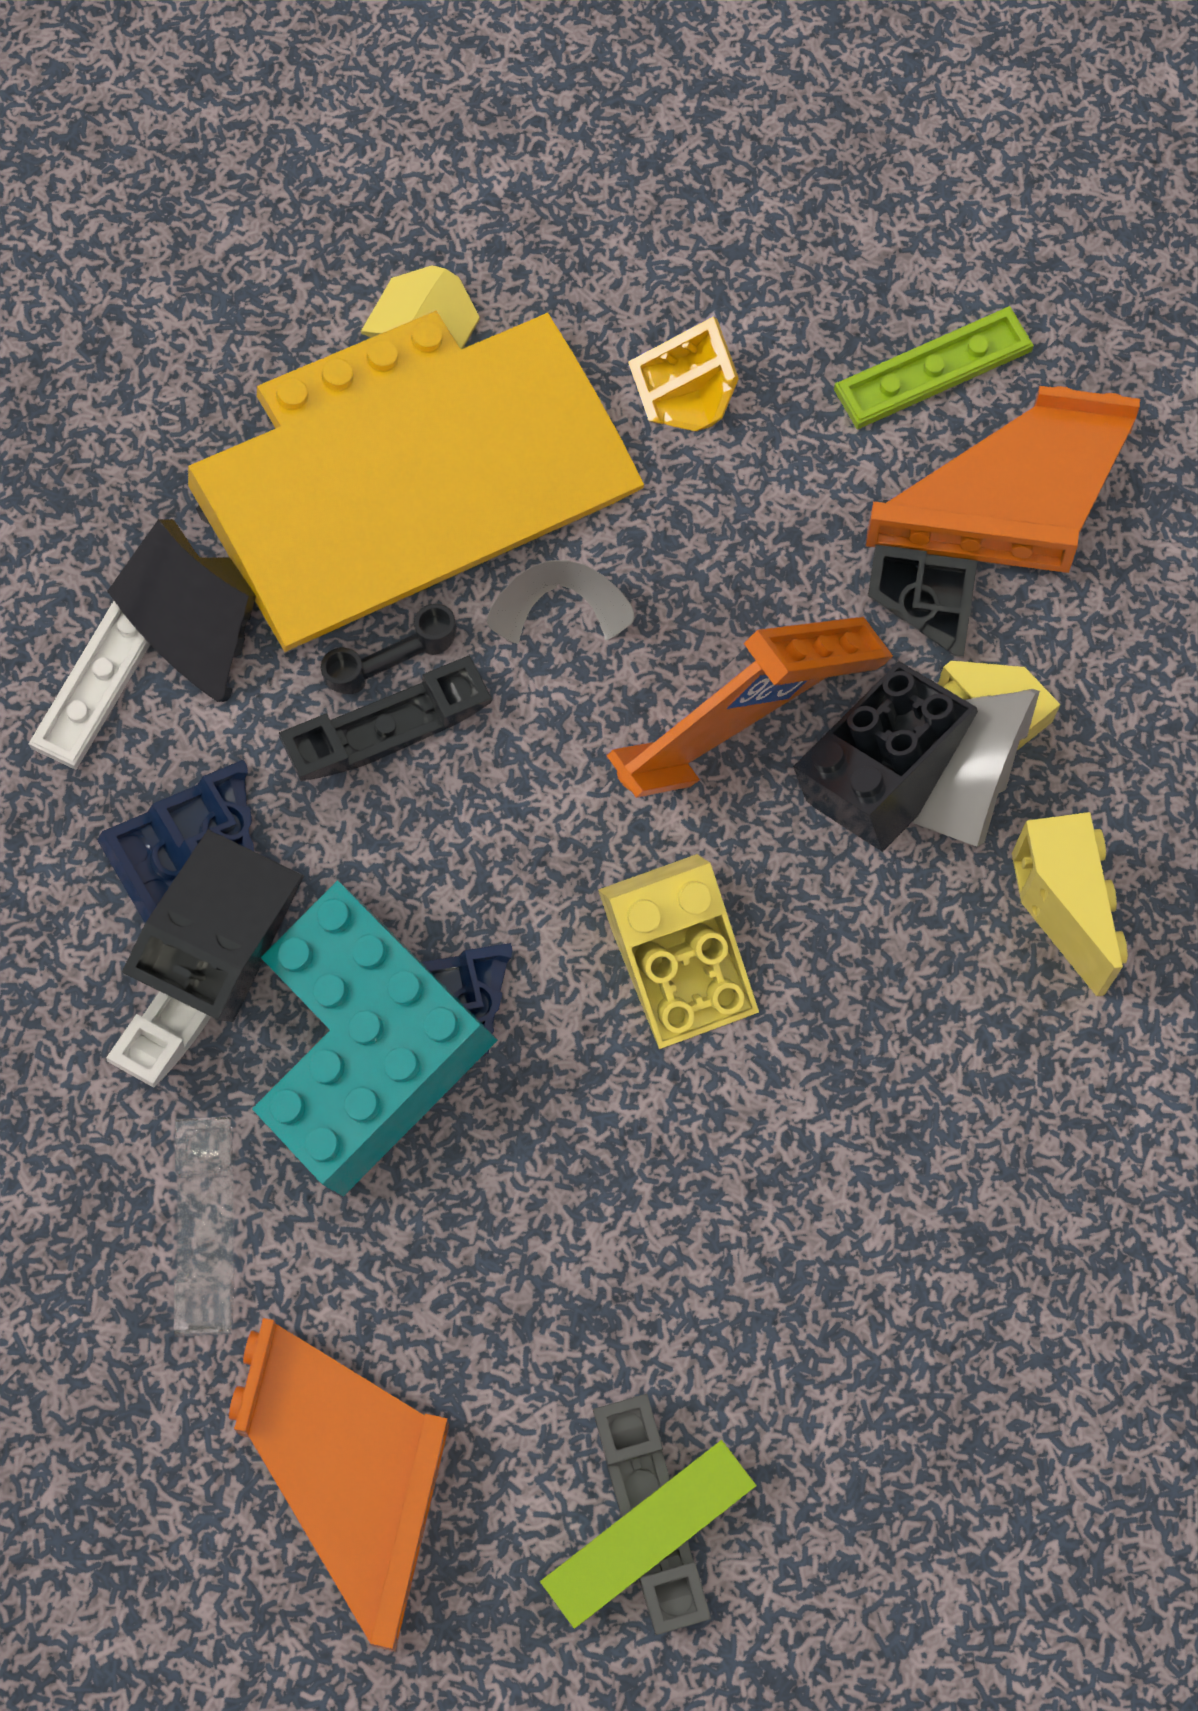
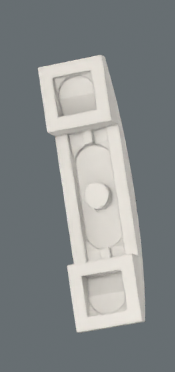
[106,991,211,1088]

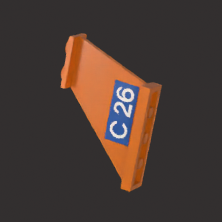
[607,617,893,798]

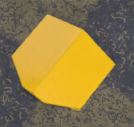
[628,317,739,431]

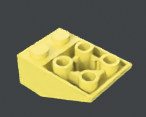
[1011,812,1128,996]
[598,854,759,1049]

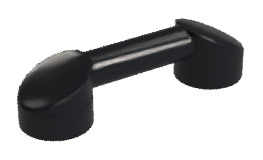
[320,604,457,694]

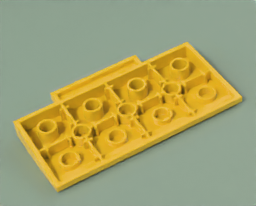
[188,311,644,652]

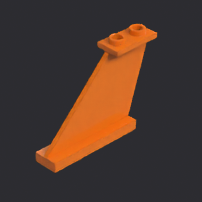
[866,386,1140,573]
[229,1318,449,1652]

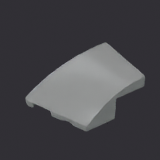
[912,689,1040,847]

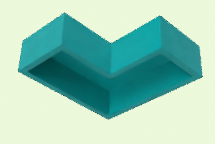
[252,880,498,1197]

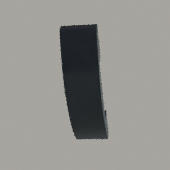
[279,655,492,781]

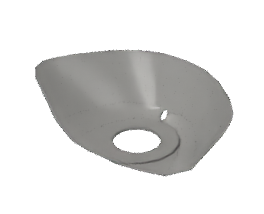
[487,560,635,644]

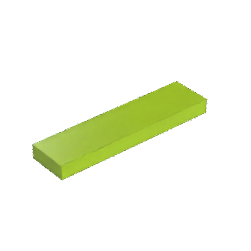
[834,306,1034,430]
[540,1440,757,1629]

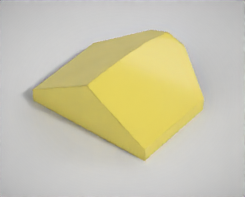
[361,265,480,349]

